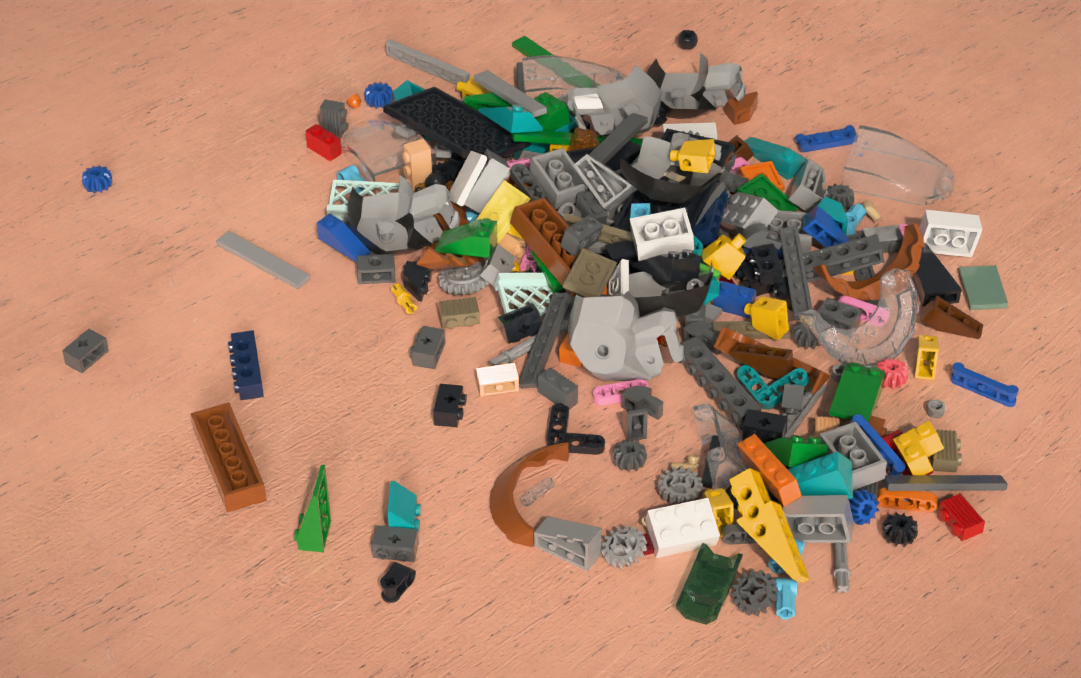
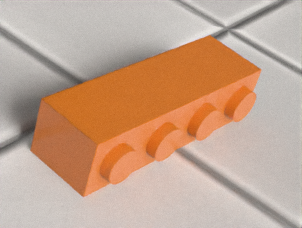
[737,434,802,506]

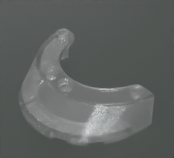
[798,269,919,368]

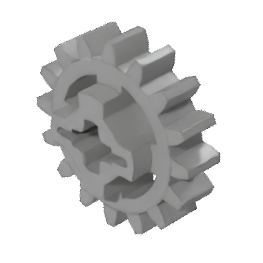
[658,466,703,504]
[601,525,647,569]

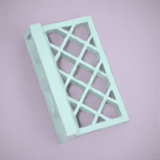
[327,180,399,222]
[494,273,567,316]

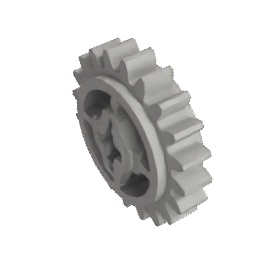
[439,262,489,295]

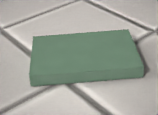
[959,265,1008,310]

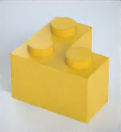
[893,420,944,475]

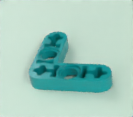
[737,365,809,410]

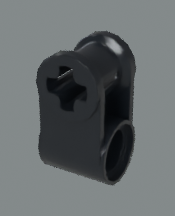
[380,562,416,603]

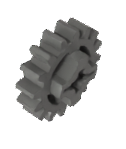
[731,569,779,616]

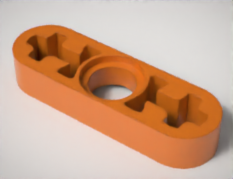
[877,488,938,513]

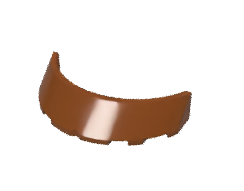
[417,201,480,269]
[813,223,924,301]
[714,326,830,395]
[490,442,569,547]

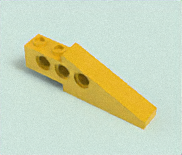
[729,468,810,583]

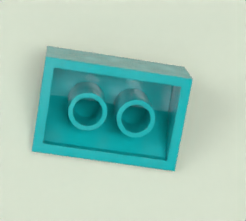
[787,452,853,500]

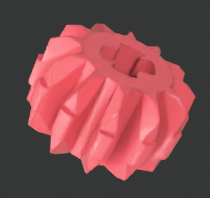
[876,357,909,389]

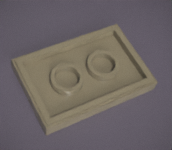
[563,248,617,297]

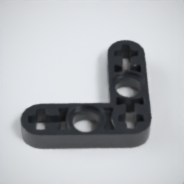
[547,403,605,455]

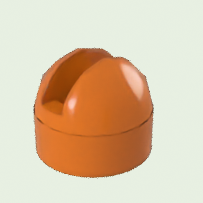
[346,94,361,109]

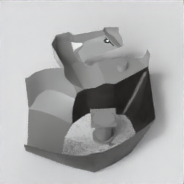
[647,52,746,119]
[620,132,726,204]
[348,175,460,255]
[629,260,714,317]

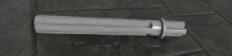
[489,325,568,366]
[834,543,851,593]

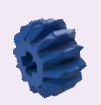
[364,82,393,109]
[82,165,112,194]
[849,489,880,525]

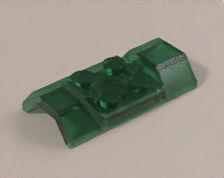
[676,543,743,625]

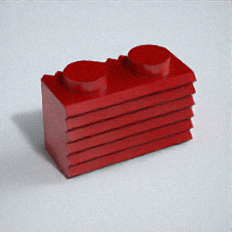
[306,124,342,161]
[938,493,985,541]

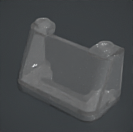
[693,404,749,492]

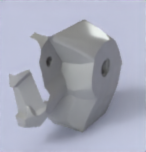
[566,65,662,137]
[568,291,684,381]

